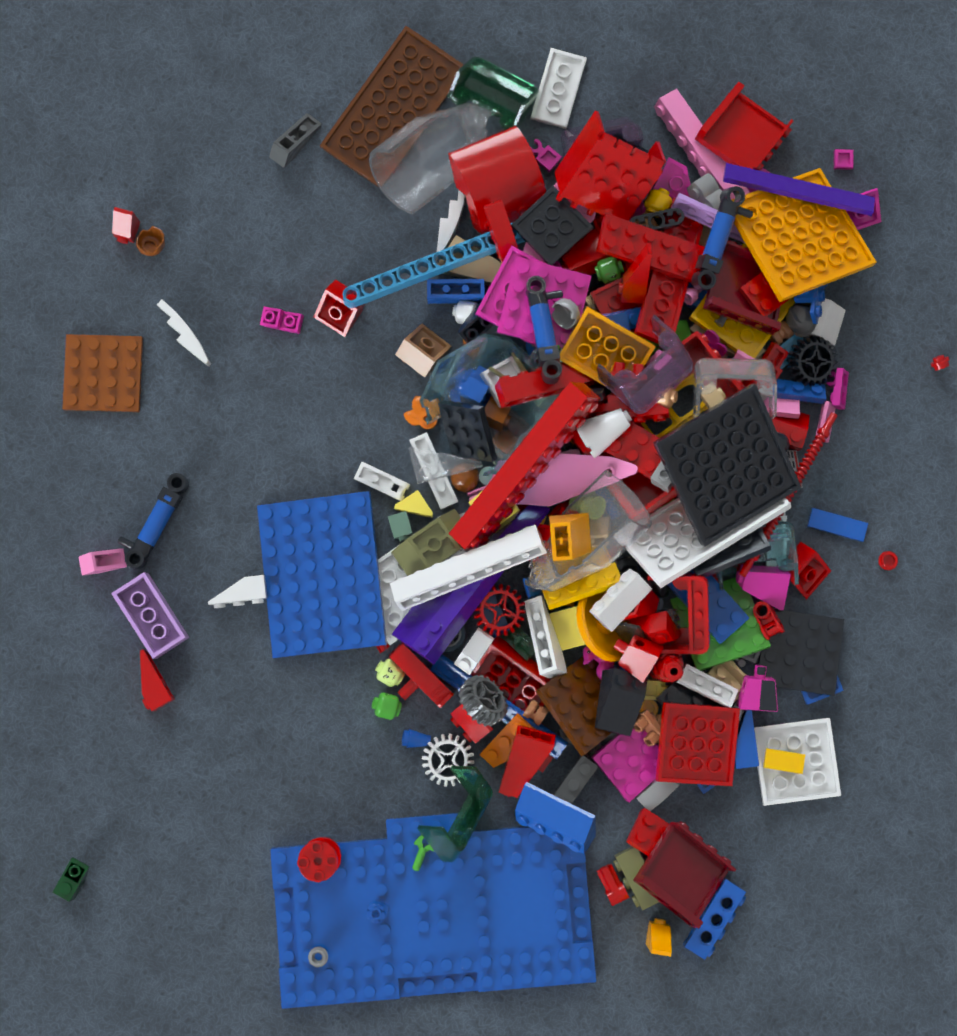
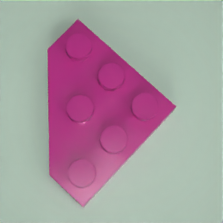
[641,157,691,219]

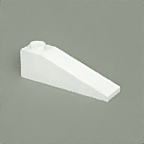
[524,595,567,679]

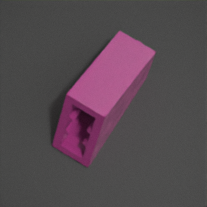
[736,565,791,610]

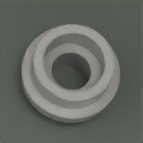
[308,947,328,967]

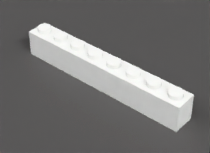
[390,525,547,611]

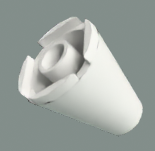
[576,408,632,458]

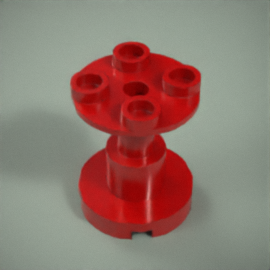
[297,837,342,883]

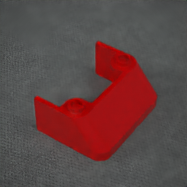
[648,571,710,654]

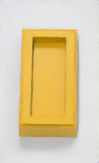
[763,748,805,774]

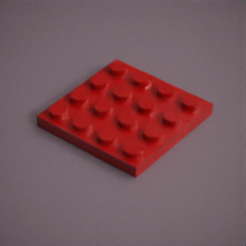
[655,702,740,786]

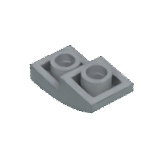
[636,780,680,811]

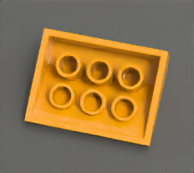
[560,306,656,396]

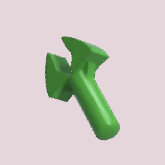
[412,833,435,871]

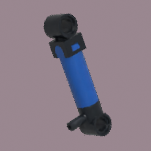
[691,186,753,290]
[526,276,563,384]
[118,473,189,569]

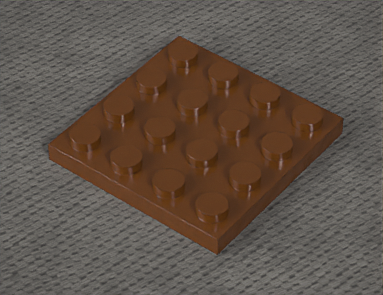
[535,656,612,756]

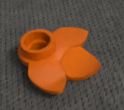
[404,396,440,430]

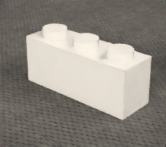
[589,569,652,632]

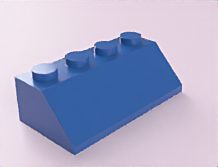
[515,782,596,854]

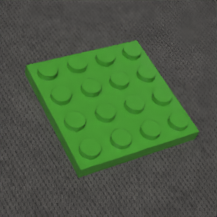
[670,577,771,671]

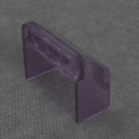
[597,315,693,414]

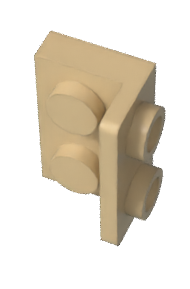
[707,660,746,703]

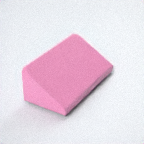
[815,401,836,443]

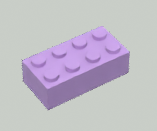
[111,572,189,659]

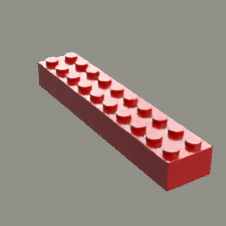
[449,382,601,549]

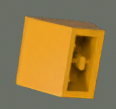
[549,513,591,561]

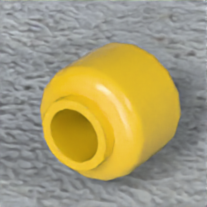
[644,188,672,218]

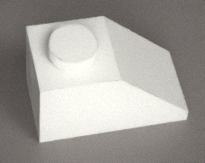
[454,627,495,675]

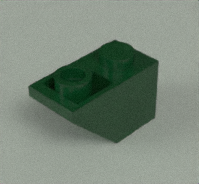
[52,857,90,902]

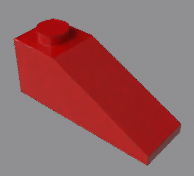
[618,243,652,304]
[140,649,175,711]

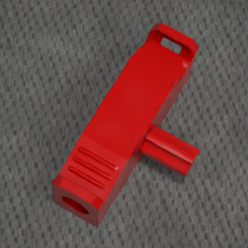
[389,642,454,708]

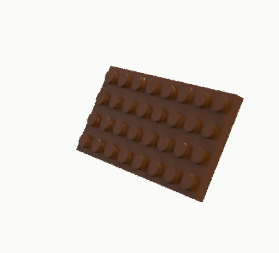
[320,26,467,189]

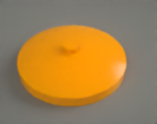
[576,591,639,662]

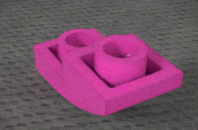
[260,307,304,334]

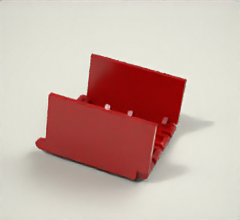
[554,110,666,221]

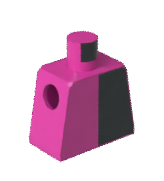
[737,665,778,712]

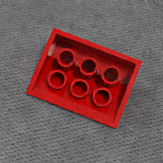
[471,636,553,714]

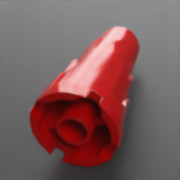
[648,654,684,682]

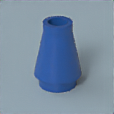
[402,729,431,748]

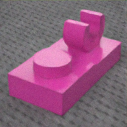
[827,368,849,410]

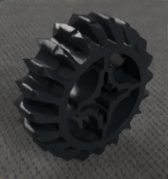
[786,335,838,387]

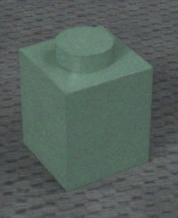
[388,511,413,542]

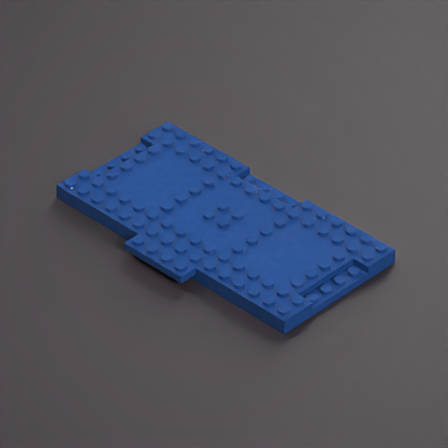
[270,812,596,1009]

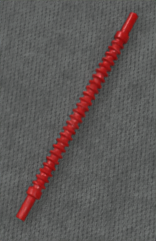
[739,412,838,577]

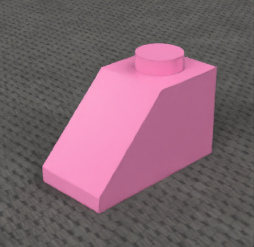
[78,548,127,575]

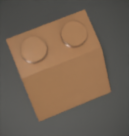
[395,324,452,377]

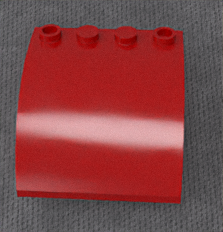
[448,126,546,235]

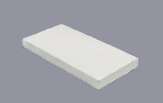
[530,48,587,129]

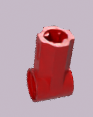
[596,864,630,906]

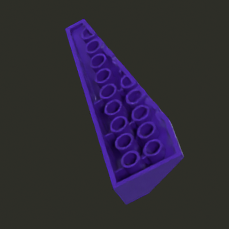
[391,505,551,664]

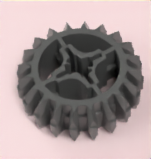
[458,675,508,727]

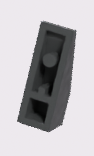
[269,113,322,168]

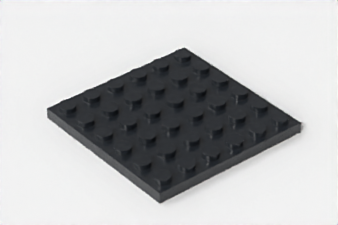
[653,384,801,547]

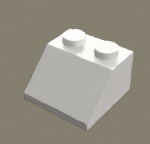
[808,299,846,346]

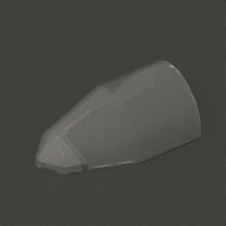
[369,103,492,215]
[525,470,652,592]

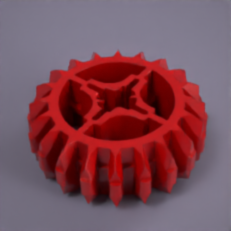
[474,584,526,637]

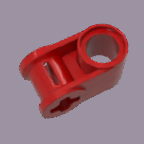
[753,601,785,640]

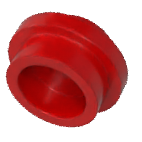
[930,355,950,371]
[878,551,898,570]

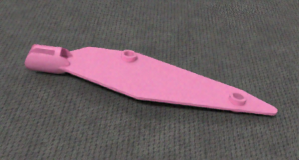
[467,454,638,506]

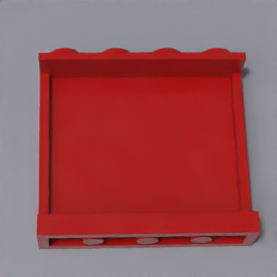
[695,82,794,171]

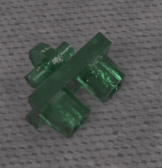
[502,625,535,661]

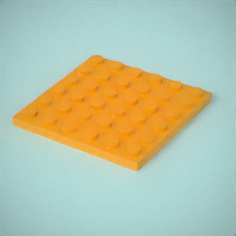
[732,168,876,302]

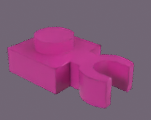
[530,139,562,173]

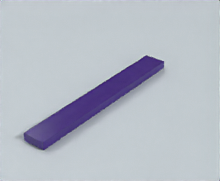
[723,163,875,216]

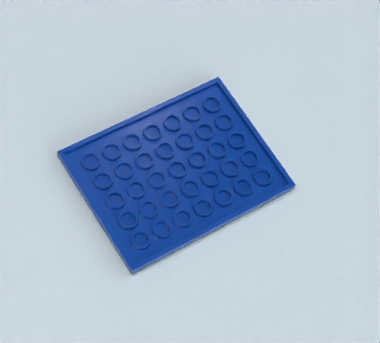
[257,491,387,658]

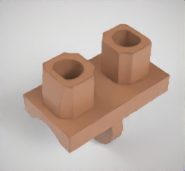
[634,710,662,747]

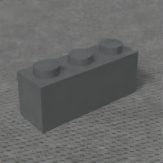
[552,755,598,804]

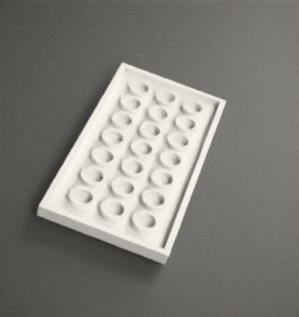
[616,497,791,588]

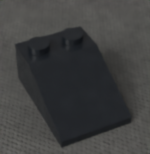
[595,668,648,736]

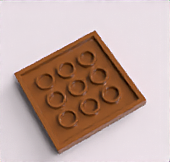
[62,334,143,412]

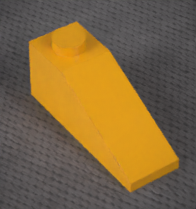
[646,918,672,957]

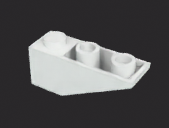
[208,575,267,608]

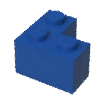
[458,365,491,408]

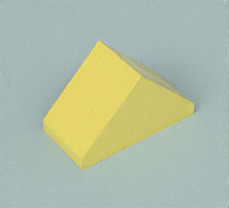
[394,490,433,518]

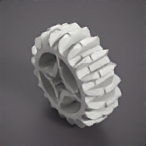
[422,734,474,787]

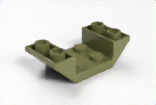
[391,509,464,576]

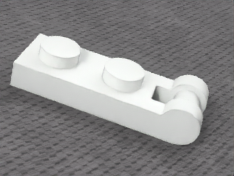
[354,462,410,501]

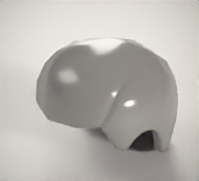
[551,298,580,330]

